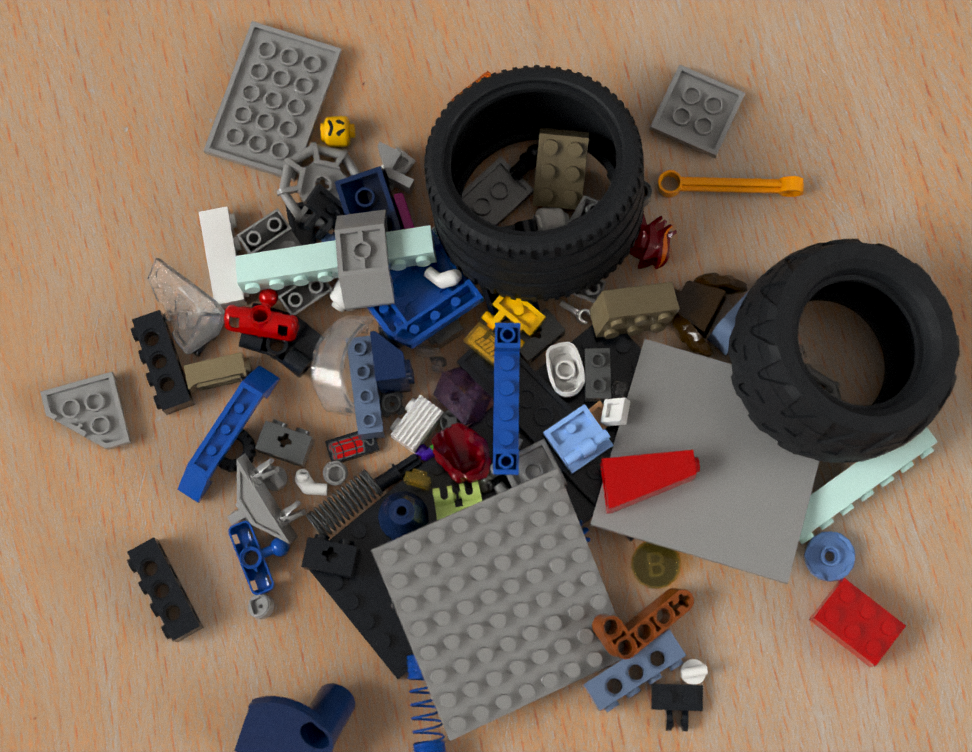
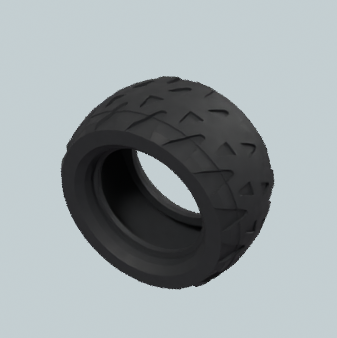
[728,239,960,463]

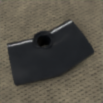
[239,303,328,378]

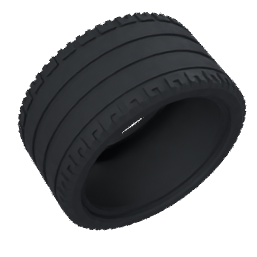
[424,65,644,302]

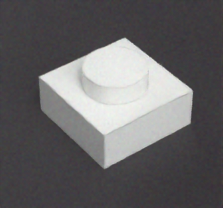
[600,398,631,426]

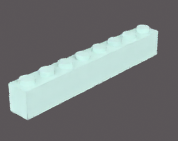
[235,225,437,294]
[799,427,938,544]

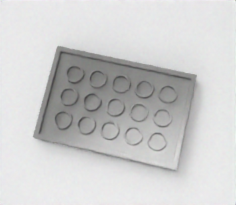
[203,21,342,182]

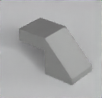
[378,142,415,195]

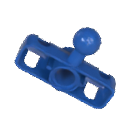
[228,521,290,595]

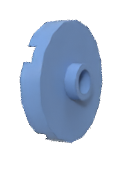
[804,531,855,582]

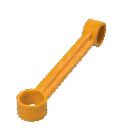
[658,170,804,198]

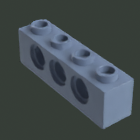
[346,336,385,440]
[583,629,686,712]

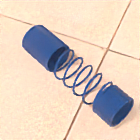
[406,654,446,752]

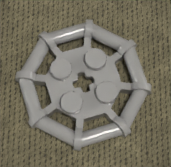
[277,142,361,230]

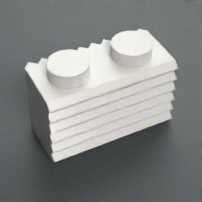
[390,395,444,454]

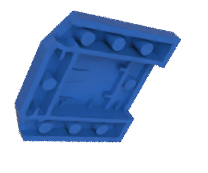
[367,225,484,349]

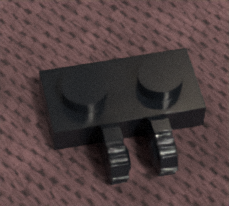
[303,184,345,241]
[651,684,703,731]

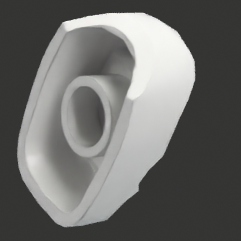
[546,342,585,398]

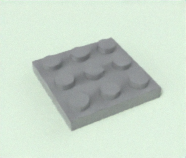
[649,64,745,158]

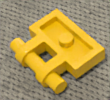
[481,295,546,349]

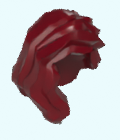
[432,422,491,483]

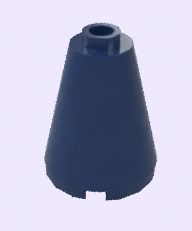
[378,491,429,540]

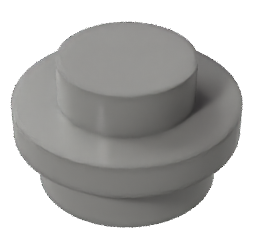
[323,461,348,486]

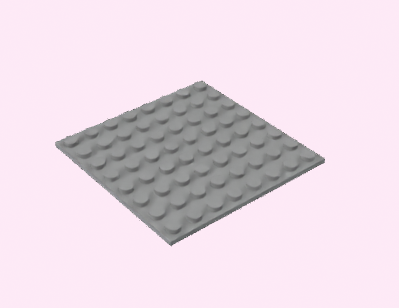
[590,339,836,584]
[371,468,625,741]

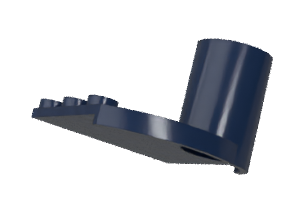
[234,683,356,752]

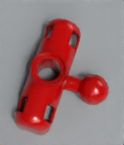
[224,289,299,341]

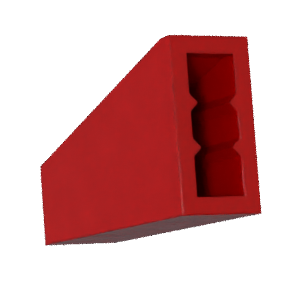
[600,449,700,514]

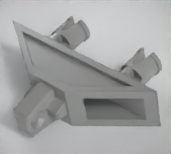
[227,453,306,544]

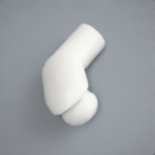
[424,266,462,289]
[295,469,328,496]

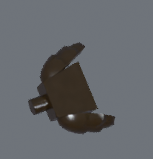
[673,273,747,357]

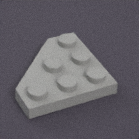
[40,372,132,450]

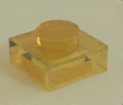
[403,469,431,490]

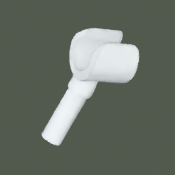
[559,300,591,325]

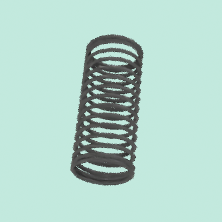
[305,469,383,536]

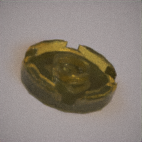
[631,541,681,589]

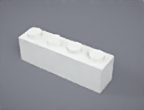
[199,207,250,310]

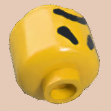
[320,116,356,148]

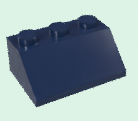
[334,166,404,232]
[370,331,415,394]

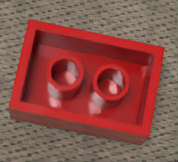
[809,578,906,667]

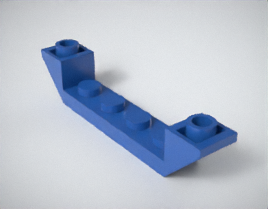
[493,323,520,475]
[177,365,280,503]

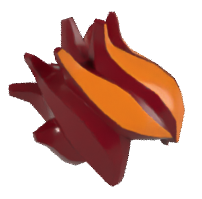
[629,214,677,270]

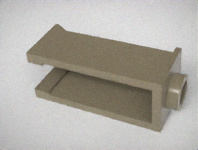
[183,352,252,394]

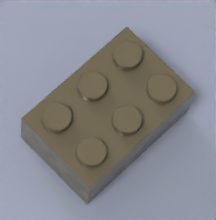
[533,128,589,210]
[589,282,680,339]

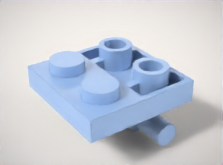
[543,404,613,475]

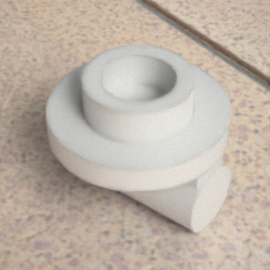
[680,659,708,685]

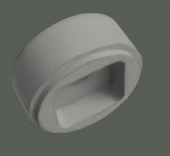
[248,594,274,619]

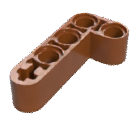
[592,588,694,659]

